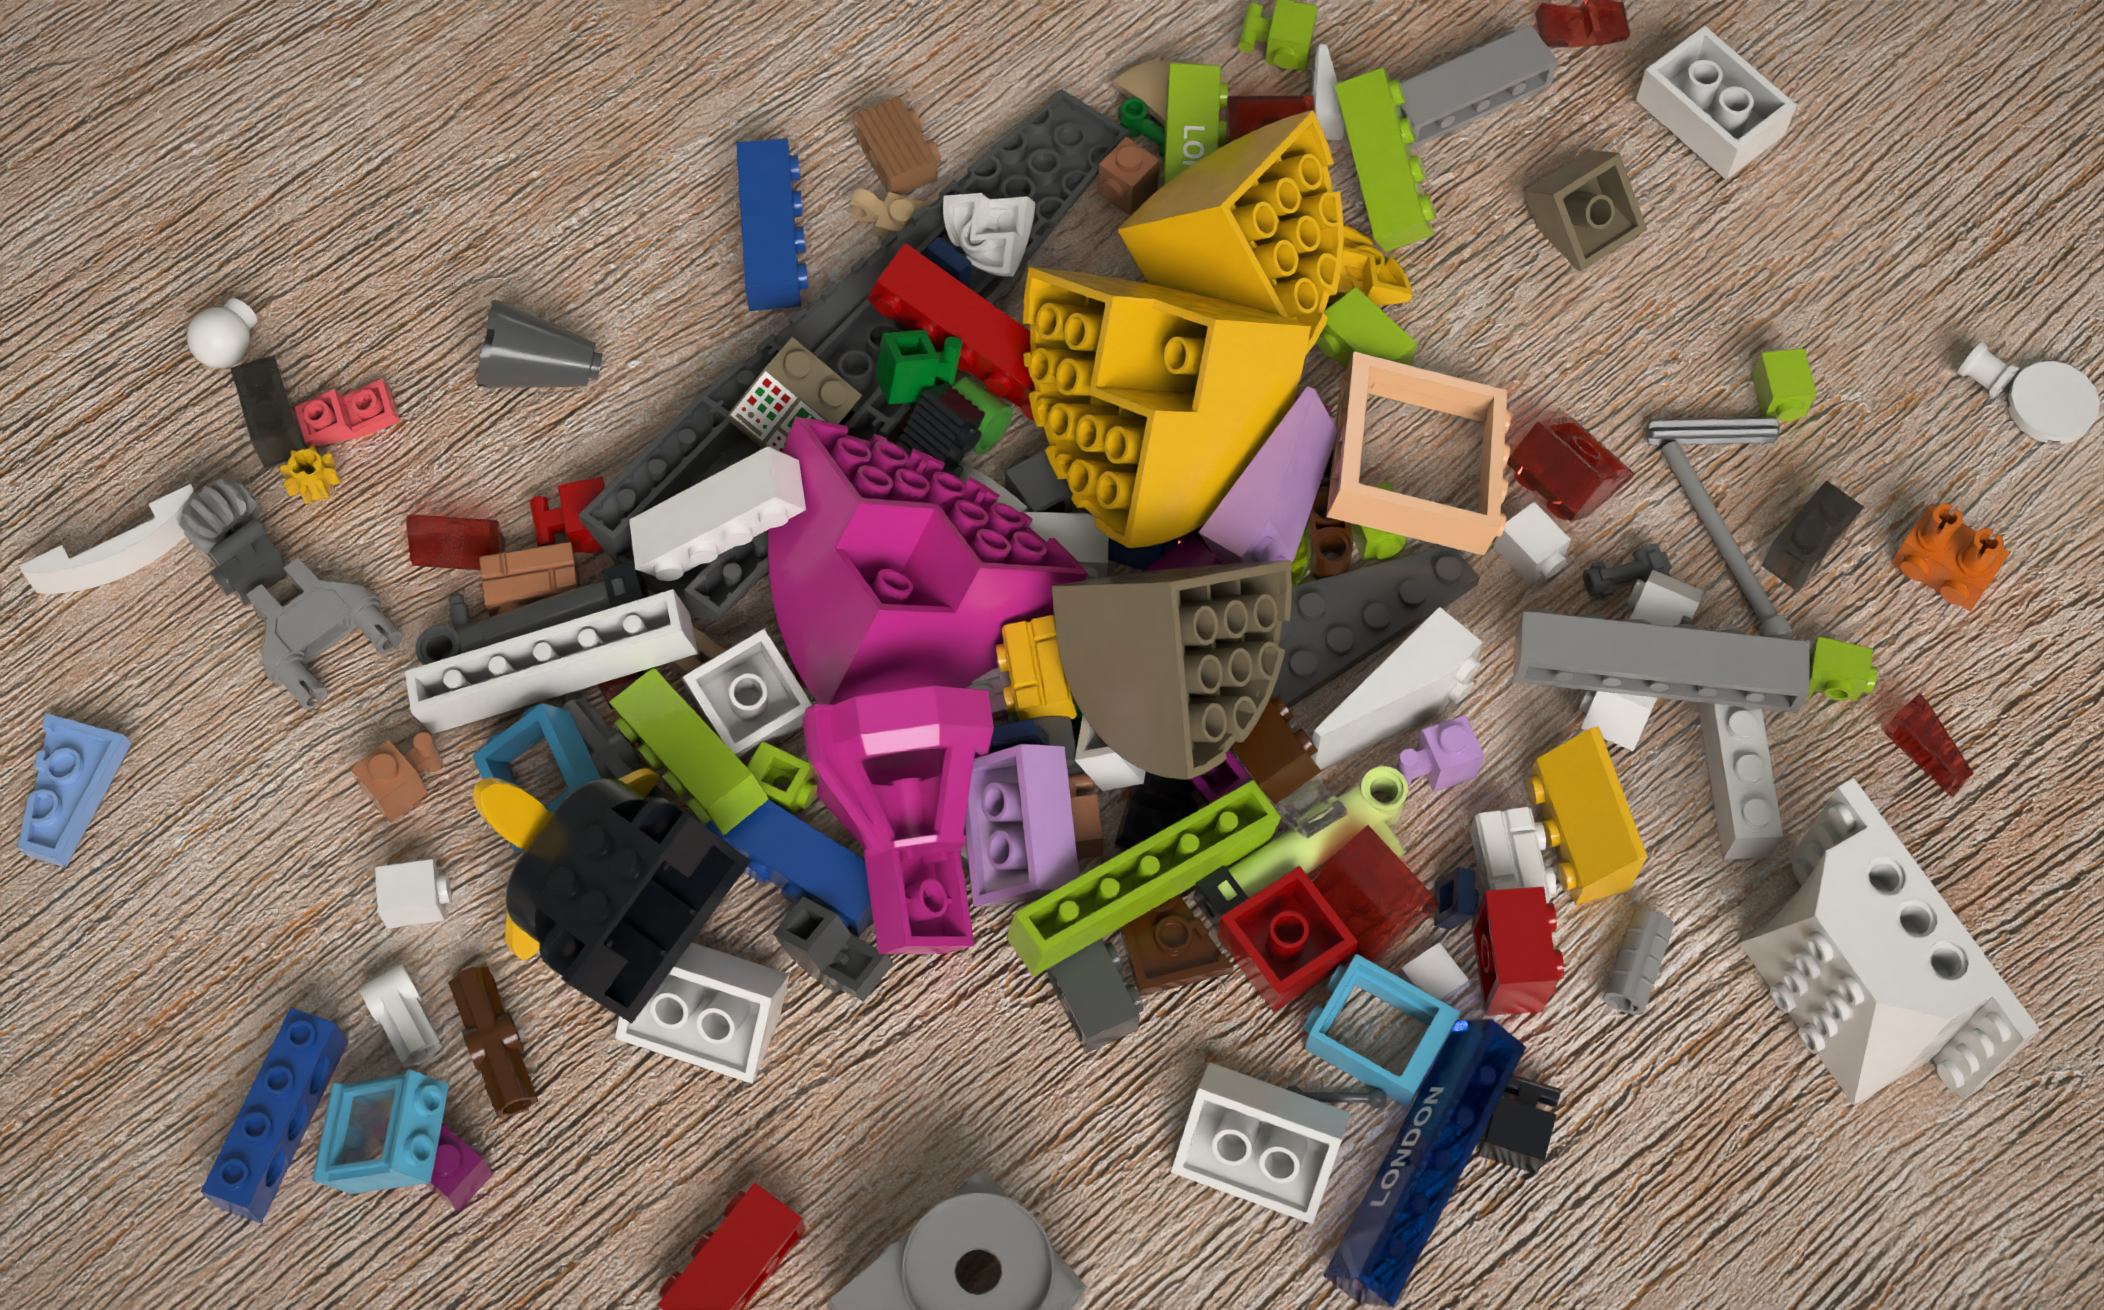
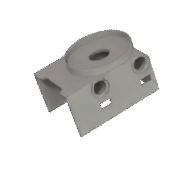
[828,1170,1087,1310]

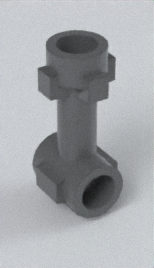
[1583,544,1672,598]

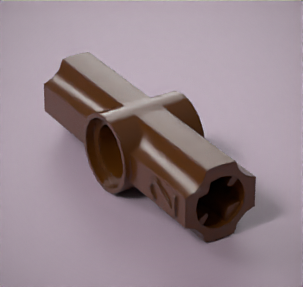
[448,966,539,1117]

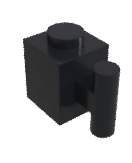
[1474,1071,1561,1174]

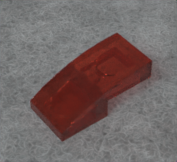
[1535,0,1630,48]

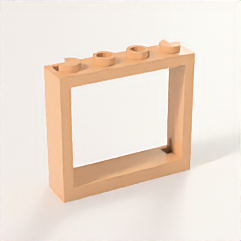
[1327,352,1512,556]

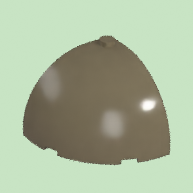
[1052,560,1292,779]

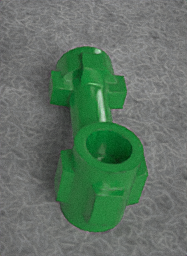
[1118,98,1165,159]

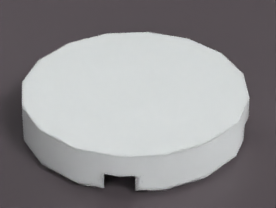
[2008,361,2100,444]

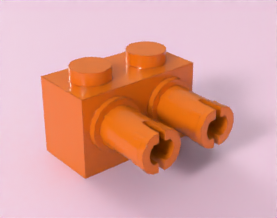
[1891,503,2011,612]

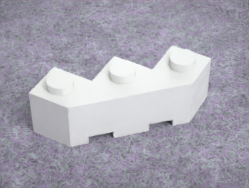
[1579,570,1704,751]

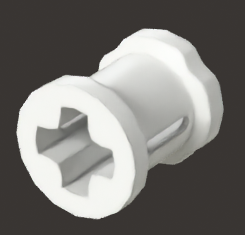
[1957,341,2019,399]

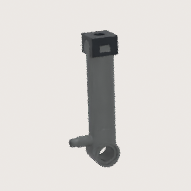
[415,560,649,665]

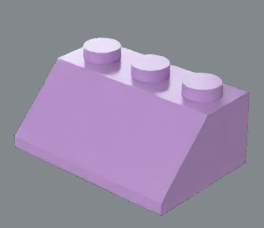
[965,744,1079,906]

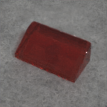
[406,514,506,570]

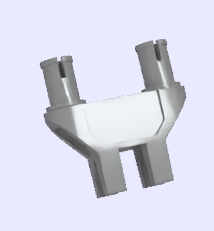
[246,557,403,710]

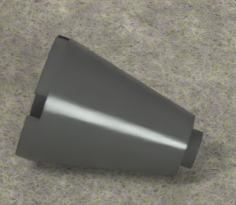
[477,300,603,388]

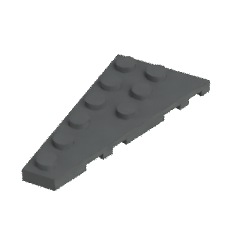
[1271,546,1480,708]

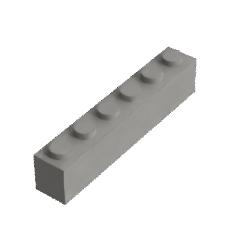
[1513,609,1810,713]

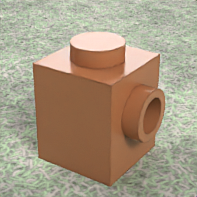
[1098,137,1159,216]

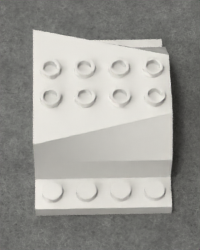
[1739,778,2040,1106]

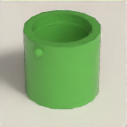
[952,377,1013,455]

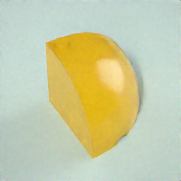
[1117,110,1344,356]

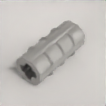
[1603,908,1674,1015]

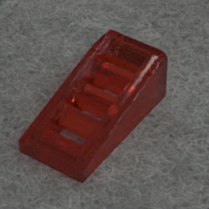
[1884,694,1974,797]

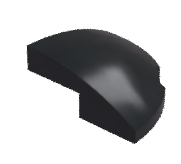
[1115,771,1198,849]

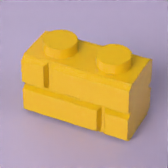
[996,615,1077,721]

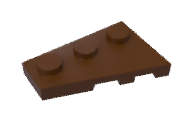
[1101,852,1234,996]

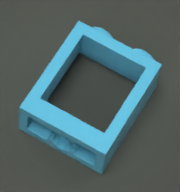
[1303,954,1460,1108]

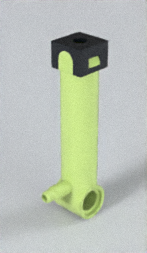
[1194,766,1408,932]

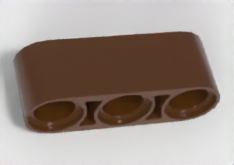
[1304,450,1353,580]

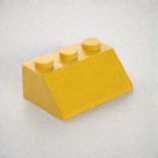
[1526,726,1648,905]

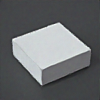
[1399,942,1469,1002]

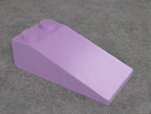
[1199,386,1338,564]

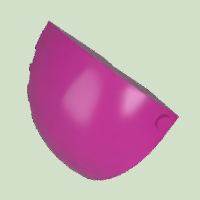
[768,417,1088,705]

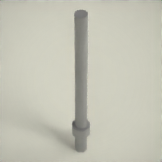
[1661,441,1793,637]

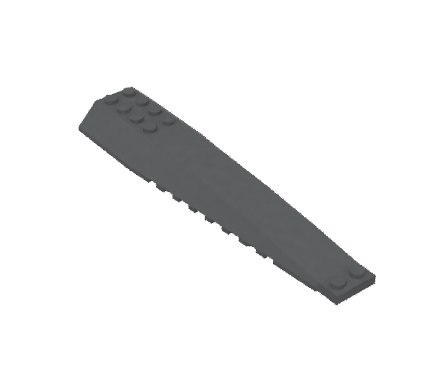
[578,89,1129,620]

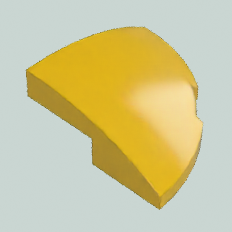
[1328,224,1413,306]

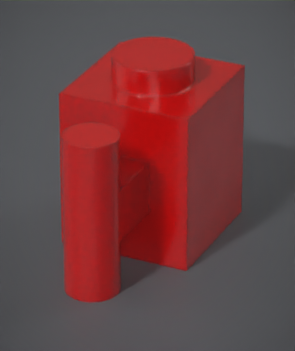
[529,476,606,553]

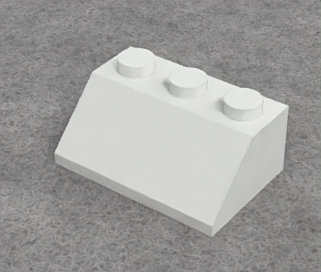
[615,943,790,1084]
[1171,1062,1351,1224]

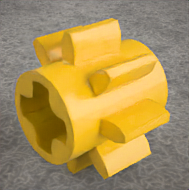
[279,445,340,505]

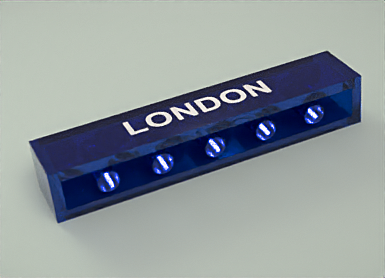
[1323,1019,1526,1307]

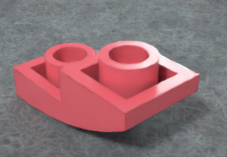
[295,379,400,447]

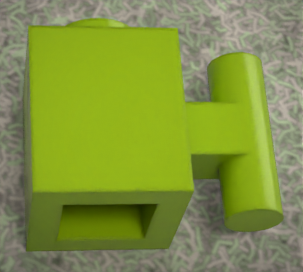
[1238,0,1318,71]

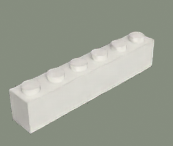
[405,589,698,734]

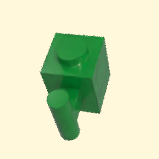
[875,330,963,404]

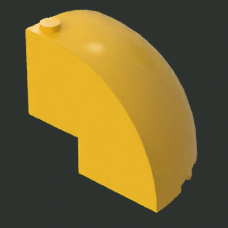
[1023,267,1311,548]

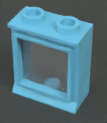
[312,1069,449,1194]

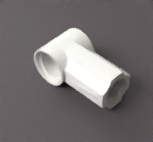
[358,963,443,1068]

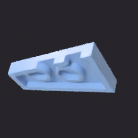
[18,713,132,867]

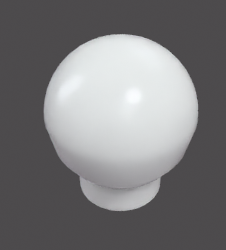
[187,298,257,368]

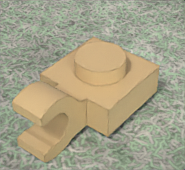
[850,188,929,238]

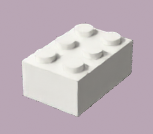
[1636,26,1797,180]

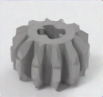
[179,478,261,555]

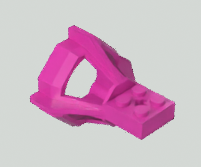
[802,686,994,954]

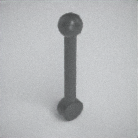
[1286,1086,1387,1108]

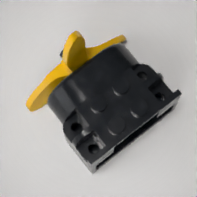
[473,768,751,1024]

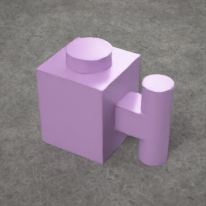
[1396,715,1484,792]

